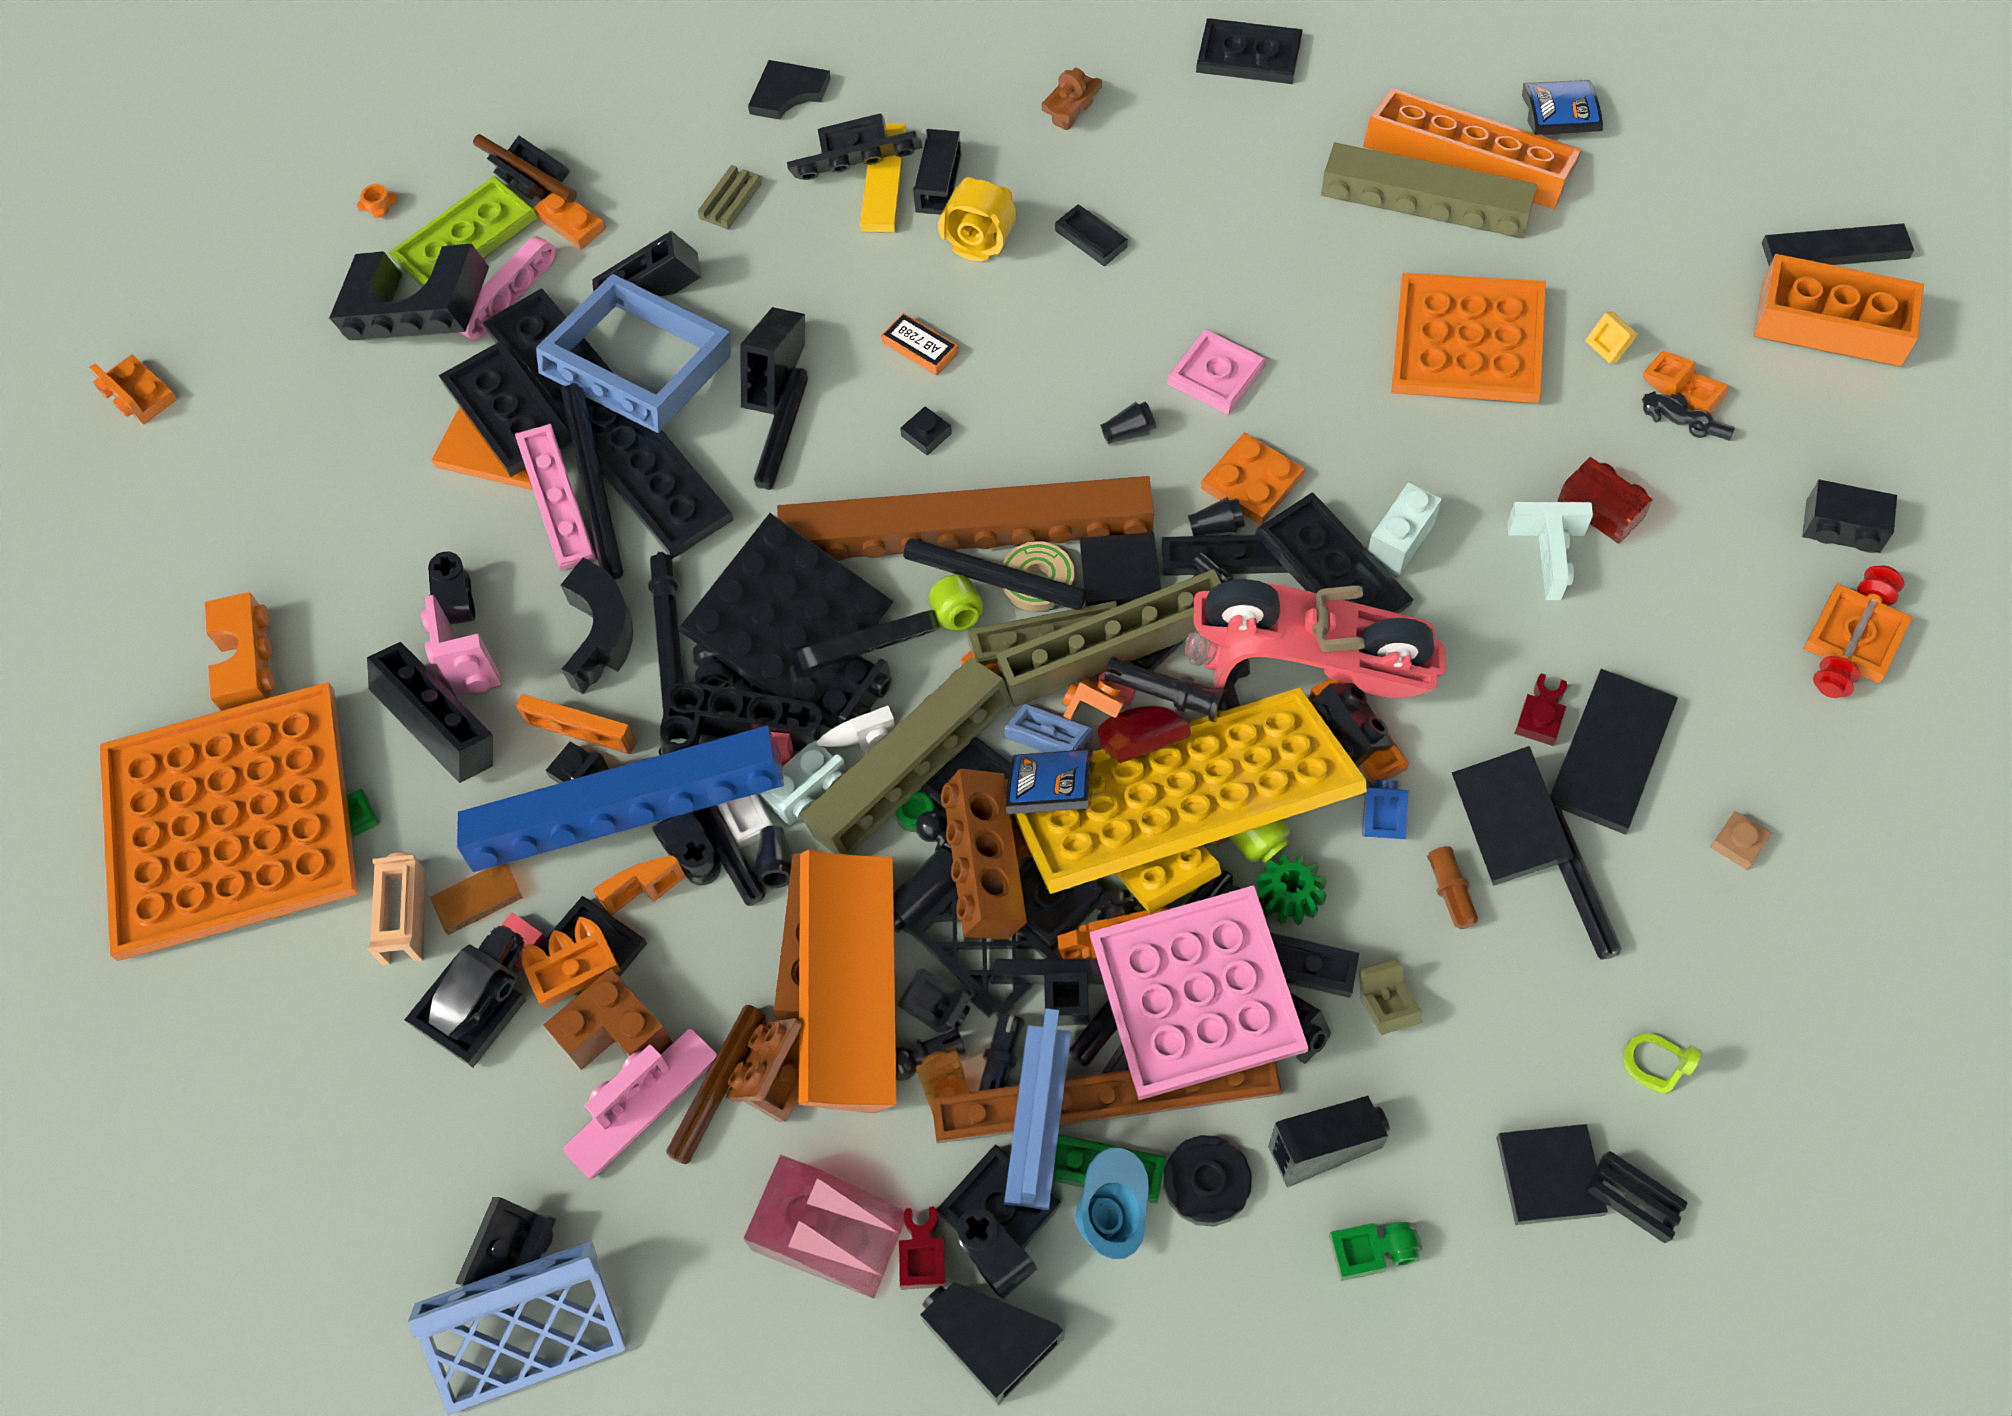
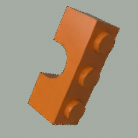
[205,592,275,711]

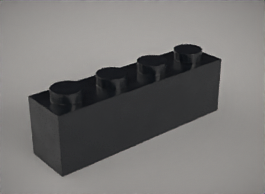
[367,642,493,783]

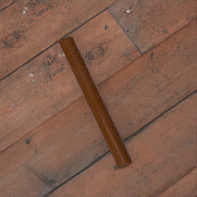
[473,134,577,203]

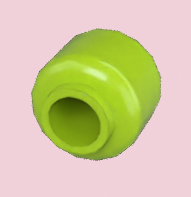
[928,574,983,631]
[1229,819,1290,864]

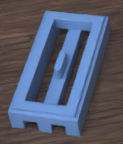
[1004,704,1093,752]

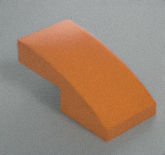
[1643,350,1728,414]
[592,856,685,916]

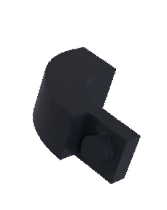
[560,557,633,694]

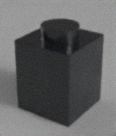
[1044,972,1089,1026]

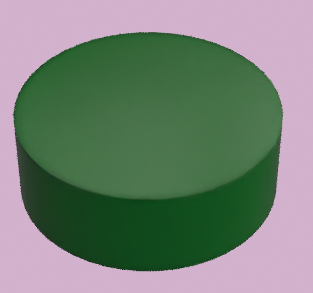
[895,791,935,832]

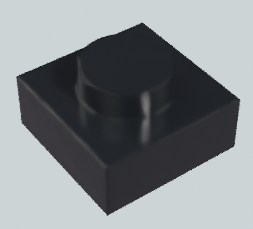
[900,406,952,455]

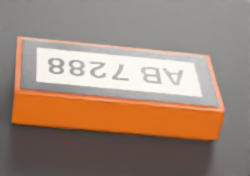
[881,313,959,376]

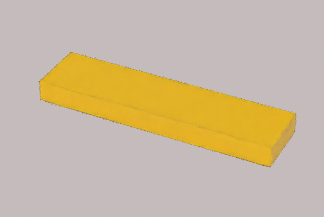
[860,123,906,233]

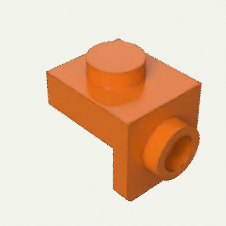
[1062,677,1127,720]

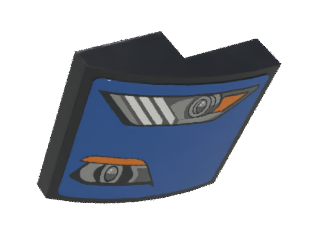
[1522,80,1603,135]
[1006,749,1095,814]

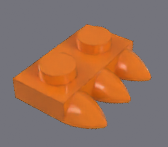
[522,917,620,1010]

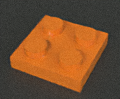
[1201,432,1305,525]

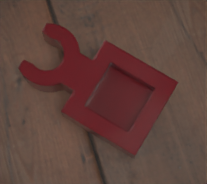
[1514,673,1567,746]
[899,1206,946,1290]

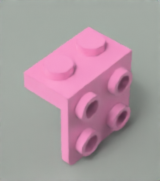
[421,595,502,696]

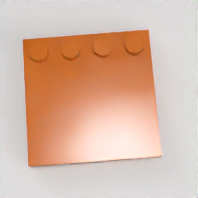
[1391,273,1546,403]

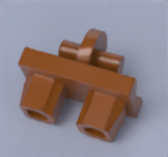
[1042,67,1102,130]

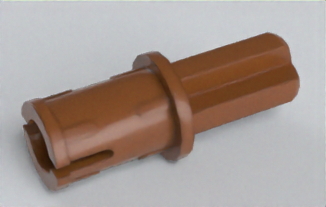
[1427,846,1478,929]

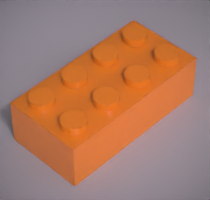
[1753,254,1924,367]

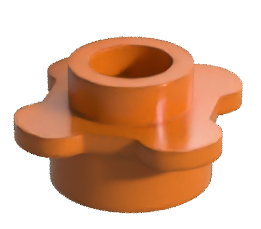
[357,184,398,218]

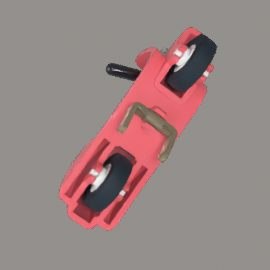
[1185,579,1446,710]

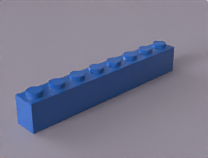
[457,725,784,872]

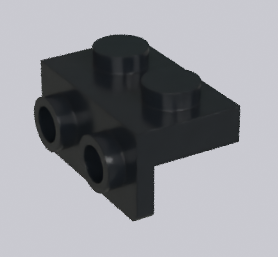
[487,135,570,200]
[1311,683,1394,768]
[455,1197,556,1286]

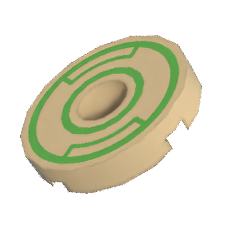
[1001,541,1075,612]

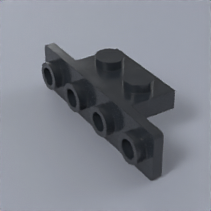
[787,113,923,180]

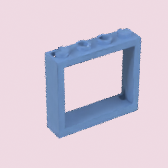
[536,274,730,433]

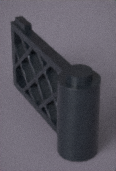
[893,847,1059,1018]

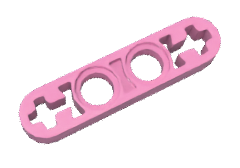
[458,236,556,340]

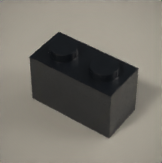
[1802,479,1897,553]

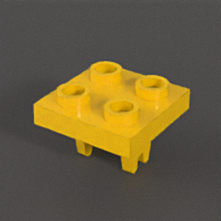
[1115,845,1222,914]

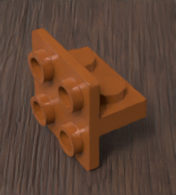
[726,1018,803,1122]

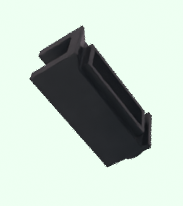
[913,129,962,215]

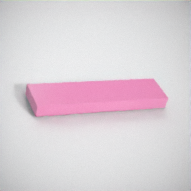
[515,424,596,571]

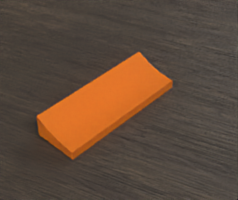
[1363,88,1582,209]
[799,849,897,1113]

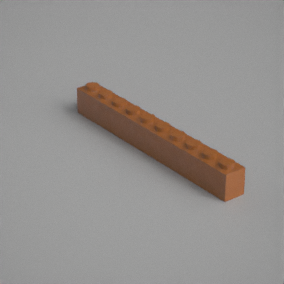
[777,476,1154,561]

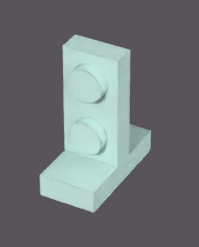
[1507,502,1593,600]

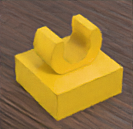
[1585,311,1638,364]

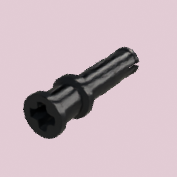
[1104,657,1227,723]

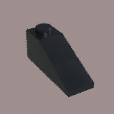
[592,231,701,296]

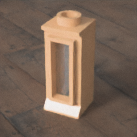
[368,852,426,965]

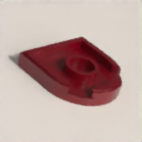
[1097,706,1192,764]

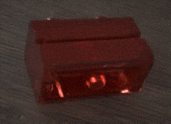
[1557,457,1653,544]

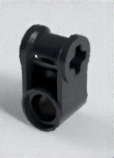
[428,551,476,625]
[652,812,721,886]
[957,1208,1037,1300]

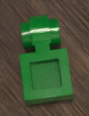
[1329,1222,1422,1281]

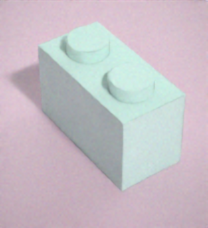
[1368,482,1442,578]

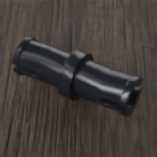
[978,1013,1025,1091]

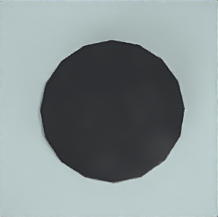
[1163,1135,1252,1227]

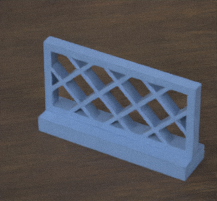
[1004,1009,1071,1210]
[408,1240,626,1415]

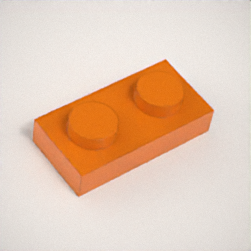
[533,193,605,249]

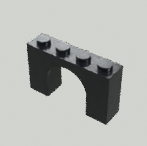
[329,243,489,340]

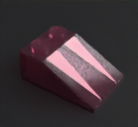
[743,1154,904,1299]

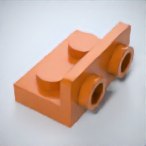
[89,354,178,425]

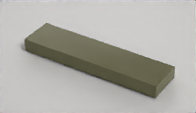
[967,601,1118,666]

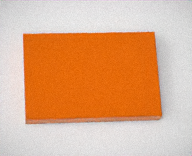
[432,407,533,490]

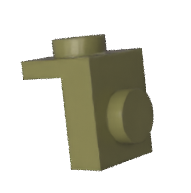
[1359,959,1422,1035]

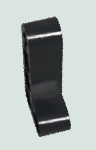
[660,681,822,755]

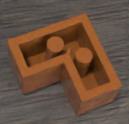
[543,968,673,1070]

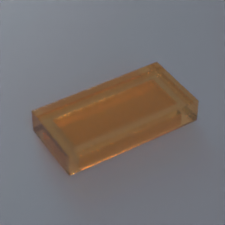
[430,863,523,935]

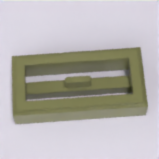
[698,165,762,229]

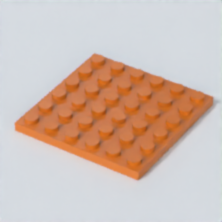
[100,682,358,961]

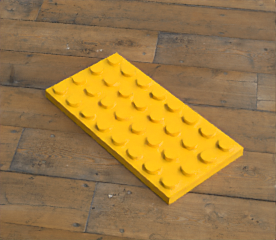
[1005,687,1367,894]

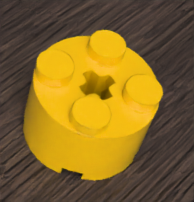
[938,177,1016,261]

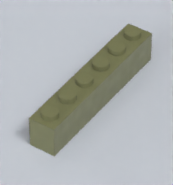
[1321,142,1537,238]
[996,569,1221,707]
[801,658,1012,855]

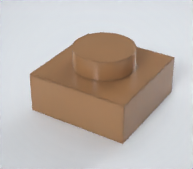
[1710,811,1772,870]

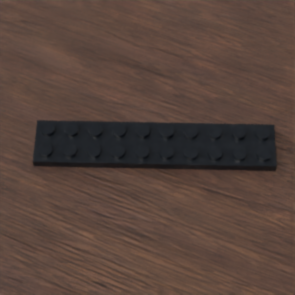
[483,288,734,559]

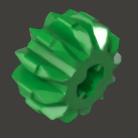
[1256,853,1327,926]

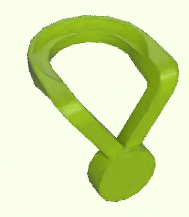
[1622,1033,1701,1094]

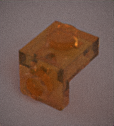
[916,1050,971,1114]

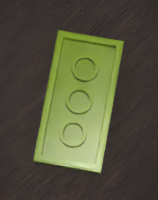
[389,175,538,287]

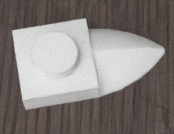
[816,706,895,750]

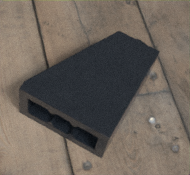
[740,307,805,415]
[1268,1096,1390,1187]
[920,1282,1064,1405]

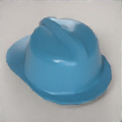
[1075,1148,1149,1259]

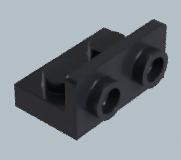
[815,656,892,729]

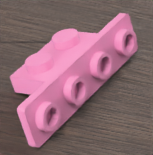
[563,1029,717,1180]

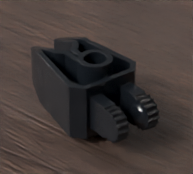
[429,925,525,1040]

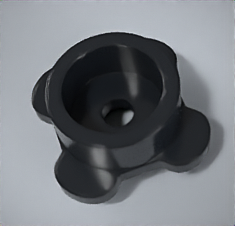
[1097,889,1138,921]

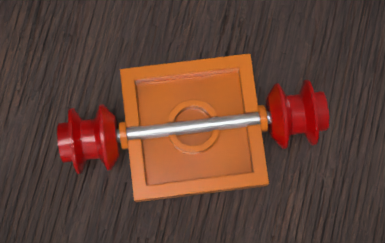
[1803,565,1913,698]

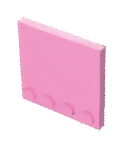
[1089,885,1308,1100]

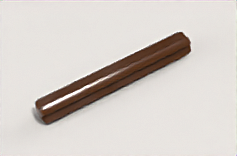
[666,1005,765,1164]

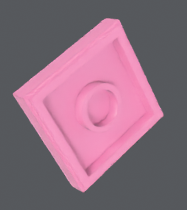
[1167,329,1266,415]

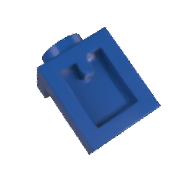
[1362,780,1408,839]

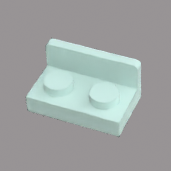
[758,740,847,827]

